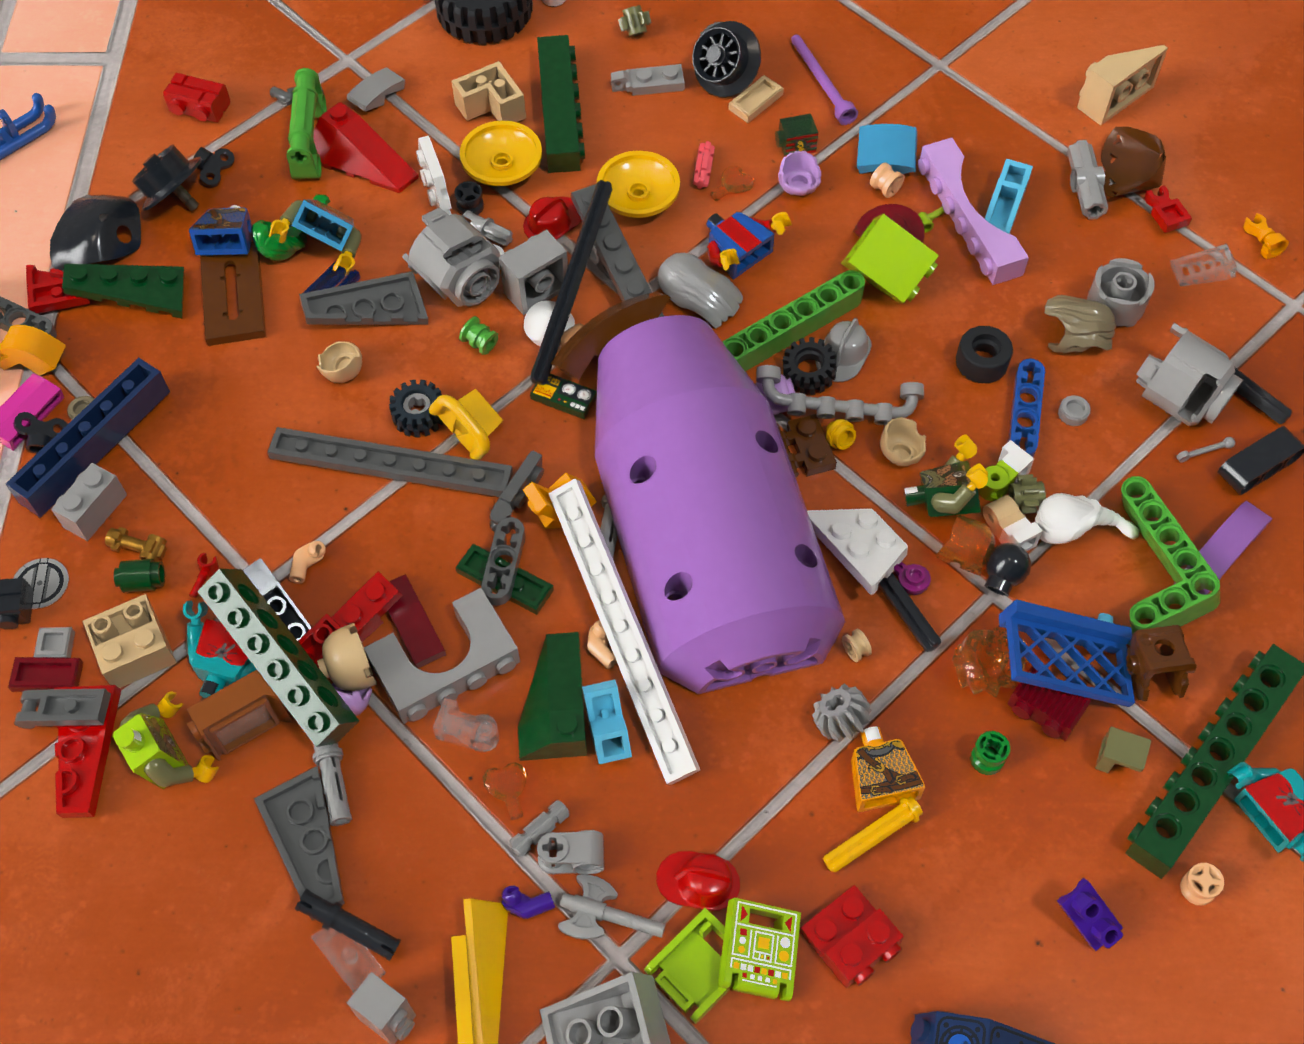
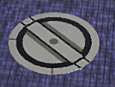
[13,558,69,609]

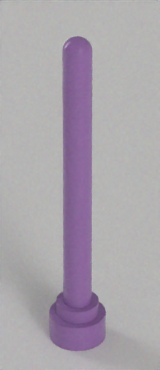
[791,34,858,125]

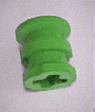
[459,316,499,355]

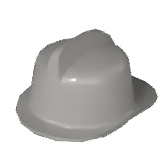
[815,318,872,382]

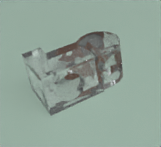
[433,697,499,752]

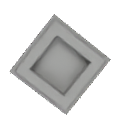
[34,627,75,658]

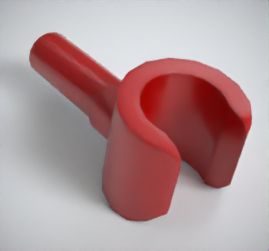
[189,553,219,598]

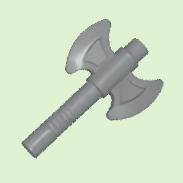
[558,874,666,939]

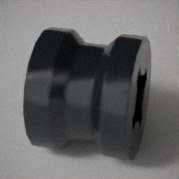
[454,181,484,215]

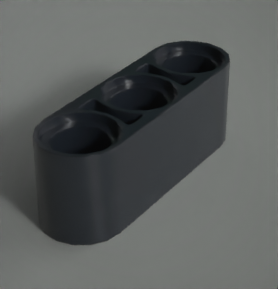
[1218,426,1304,495]

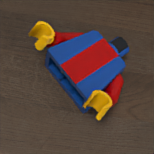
[706,212,792,280]

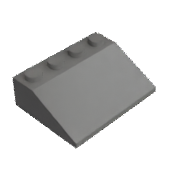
[540,972,671,1044]

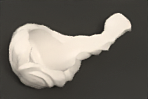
[1035,493,1139,544]

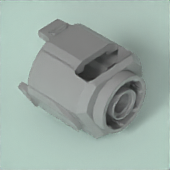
[402,207,500,307]
[1136,323,1243,426]

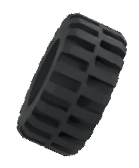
[435,0,533,45]

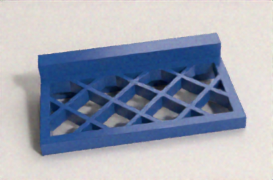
[999,599,1135,707]

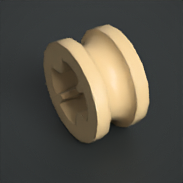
[842,629,872,662]

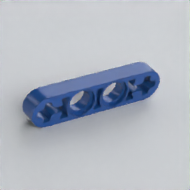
[1008,359,1045,457]

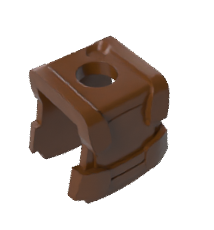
[1126,625,1197,701]

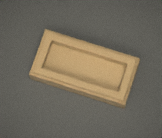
[728,75,784,123]

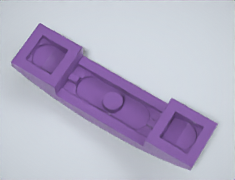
[1174,500,1273,595]

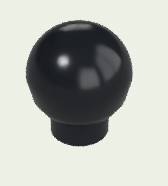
[984,543,1031,597]

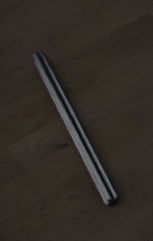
[530,180,612,385]

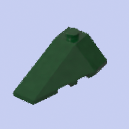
[518,632,587,761]

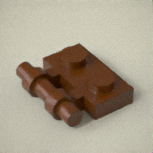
[777,414,837,477]

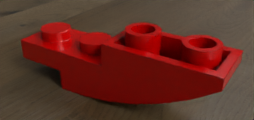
[298,571,403,668]

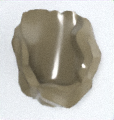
[1044,295,1116,353]

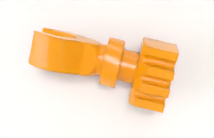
[1243,213,1289,259]

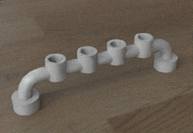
[756,365,924,425]

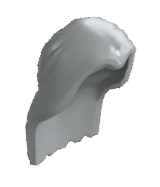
[658,252,743,329]

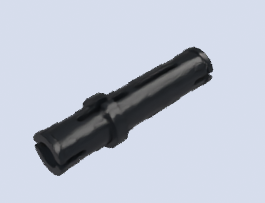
[295,888,401,961]

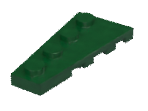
[62,264,185,319]

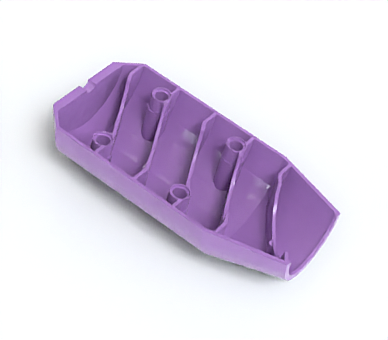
[595,315,845,694]

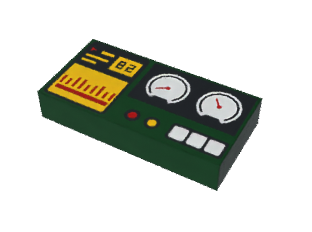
[530,374,597,419]

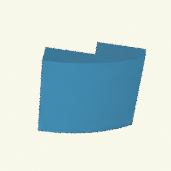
[857,124,918,174]

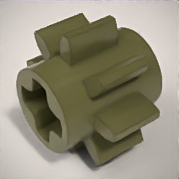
[618,5,652,37]
[1008,474,1046,514]

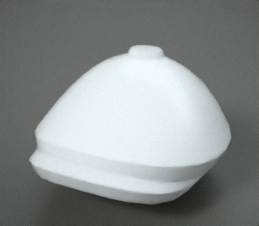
[524,300,575,347]

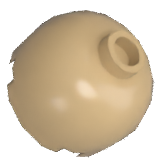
[317,623,376,691]

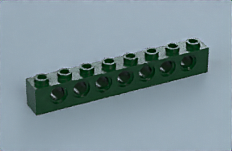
[1125,644,1304,879]

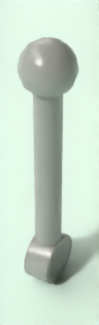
[1176,437,1235,463]

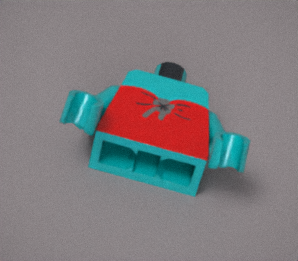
[182,600,257,698]
[1227,762,1304,862]

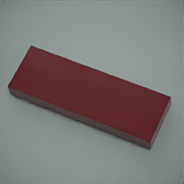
[388,574,446,668]

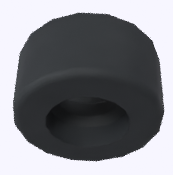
[956,326,1013,383]

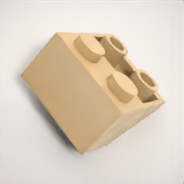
[83,594,177,688]

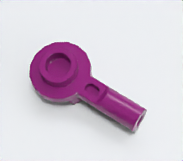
[893,562,931,595]

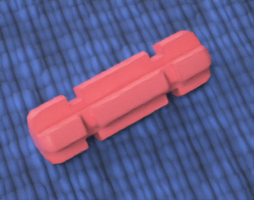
[693,141,715,189]

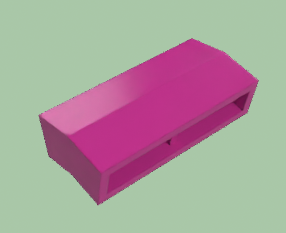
[0,373,64,451]

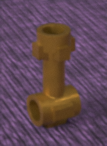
[105,527,167,562]

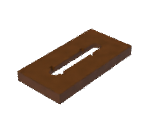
[200,242,266,346]

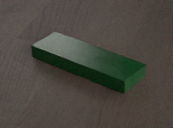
[456,544,554,615]

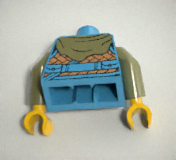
[269,199,362,276]

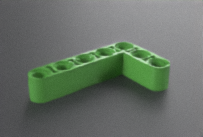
[1121,476,1220,634]

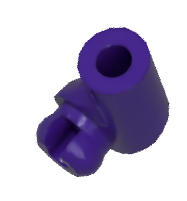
[502,886,555,919]

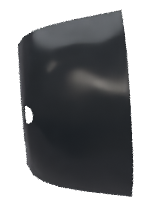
[50,195,141,270]

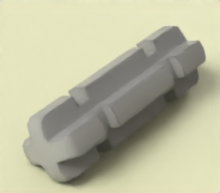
[509,800,569,857]

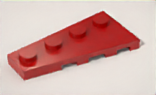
[54,685,121,818]

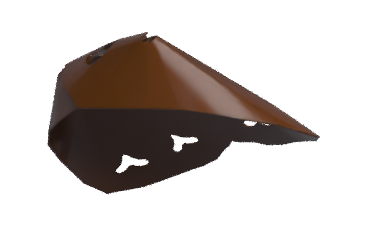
[1101,127,1167,197]

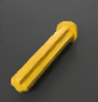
[823,797,923,872]

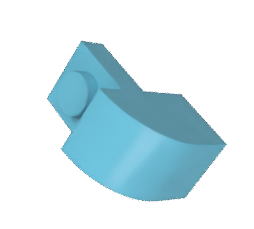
[582,679,632,764]

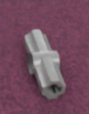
[1067,140,1108,219]

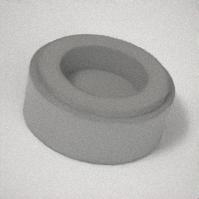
[1058,395,1091,426]

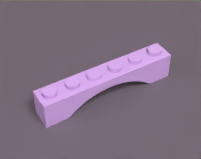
[918,138,1029,285]

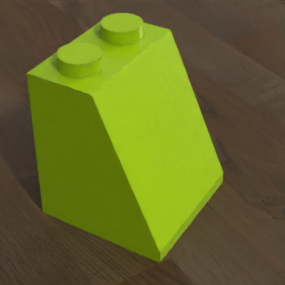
[841,214,939,303]

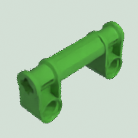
[286,68,327,179]

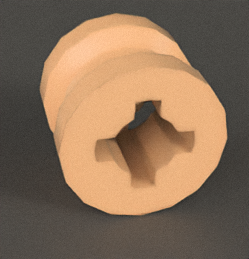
[870,162,905,198]
[1180,863,1224,905]

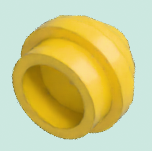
[826,419,856,450]

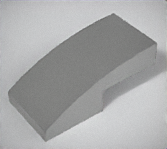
[347,68,405,112]

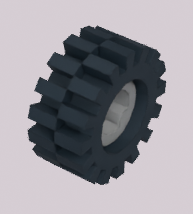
[389,380,443,437]

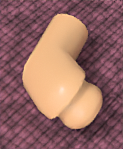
[289,541,326,583]
[587,620,617,669]

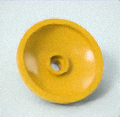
[460,121,542,186]
[597,151,680,218]

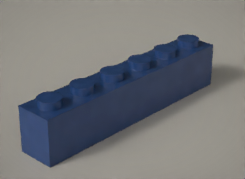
[5,357,170,518]

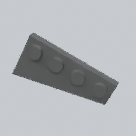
[299,271,428,325]
[254,766,345,921]

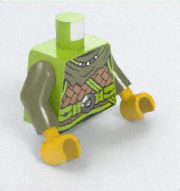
[113,691,219,789]

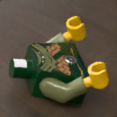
[904,434,988,517]

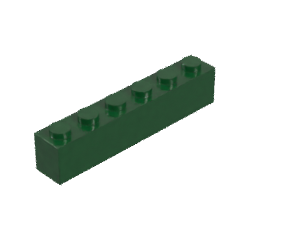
[537,35,585,173]

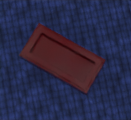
[8,657,84,692]

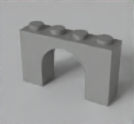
[364,588,520,724]

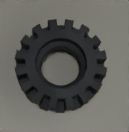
[783,337,837,395]

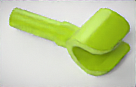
[918,207,945,233]

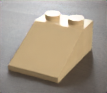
[1077,45,1168,125]

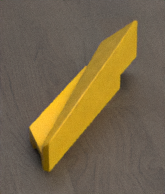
[451,898,508,1044]

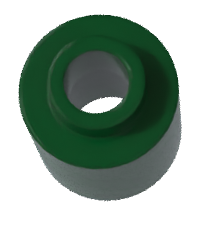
[114,559,165,593]

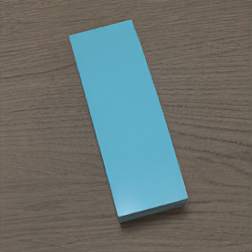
[985,158,1033,234]

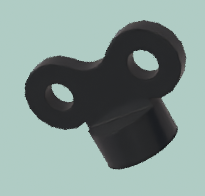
[194,147,235,188]
[13,412,68,454]

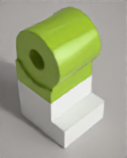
[978,440,1034,501]

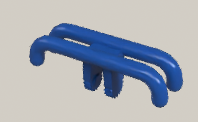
[0,93,56,160]

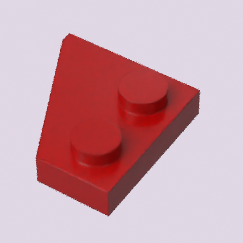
[26,265,90,314]

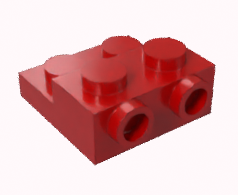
[799,884,904,989]

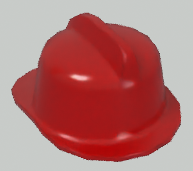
[523,196,582,240]
[656,851,740,911]

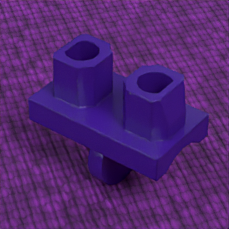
[1057,878,1123,951]

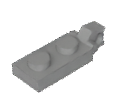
[611,64,685,96]

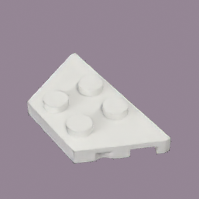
[416,136,452,215]
[807,508,908,595]

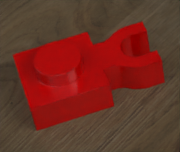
[1143,185,1192,233]

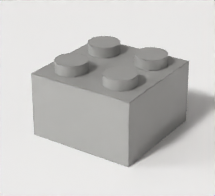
[499,229,568,315]

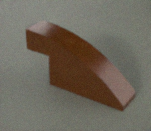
[551,292,671,380]

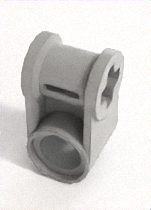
[537,830,605,875]

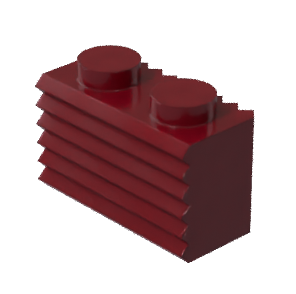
[1007,666,1091,741]

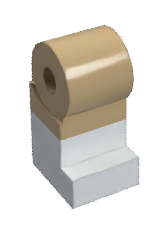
[983,495,1043,552]

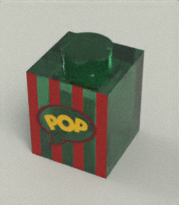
[775,114,818,157]

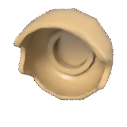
[316,341,363,383]
[880,417,926,467]

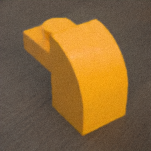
[0,325,66,376]
[523,473,597,529]

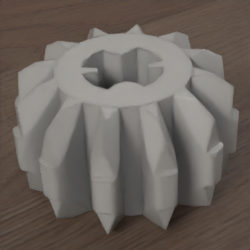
[812,683,872,743]

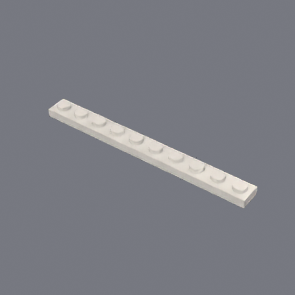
[548,479,700,785]

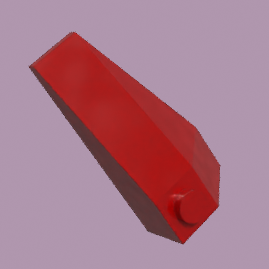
[313,102,419,193]

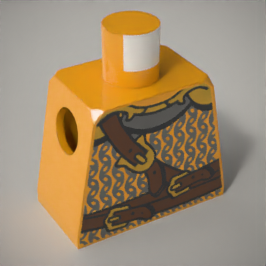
[851,726,925,813]

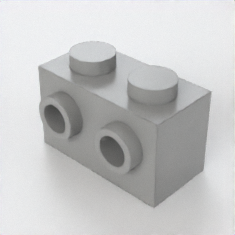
[51,463,127,541]

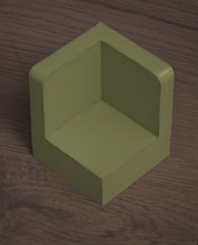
[1095,726,1151,773]

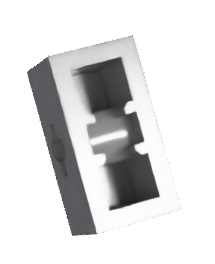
[347,972,416,1044]

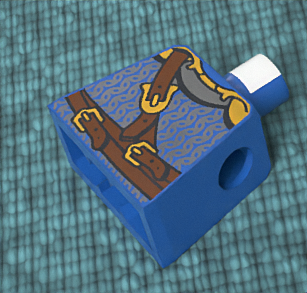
[189,205,253,255]

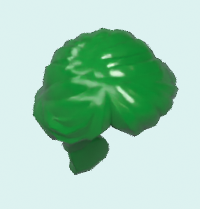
[251,194,330,261]

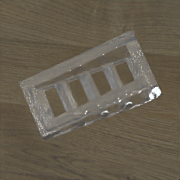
[1170,244,1237,286]

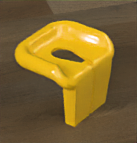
[428,389,503,460]

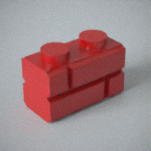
[163,72,230,123]

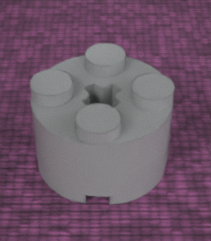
[1087,258,1155,327]

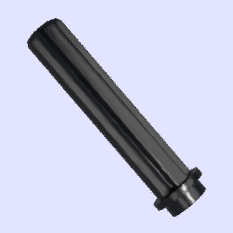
[1234,368,1292,424]
[878,573,941,652]

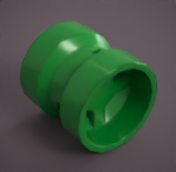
[970,731,1010,775]

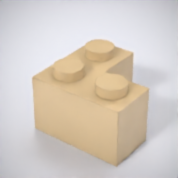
[451,61,526,122]

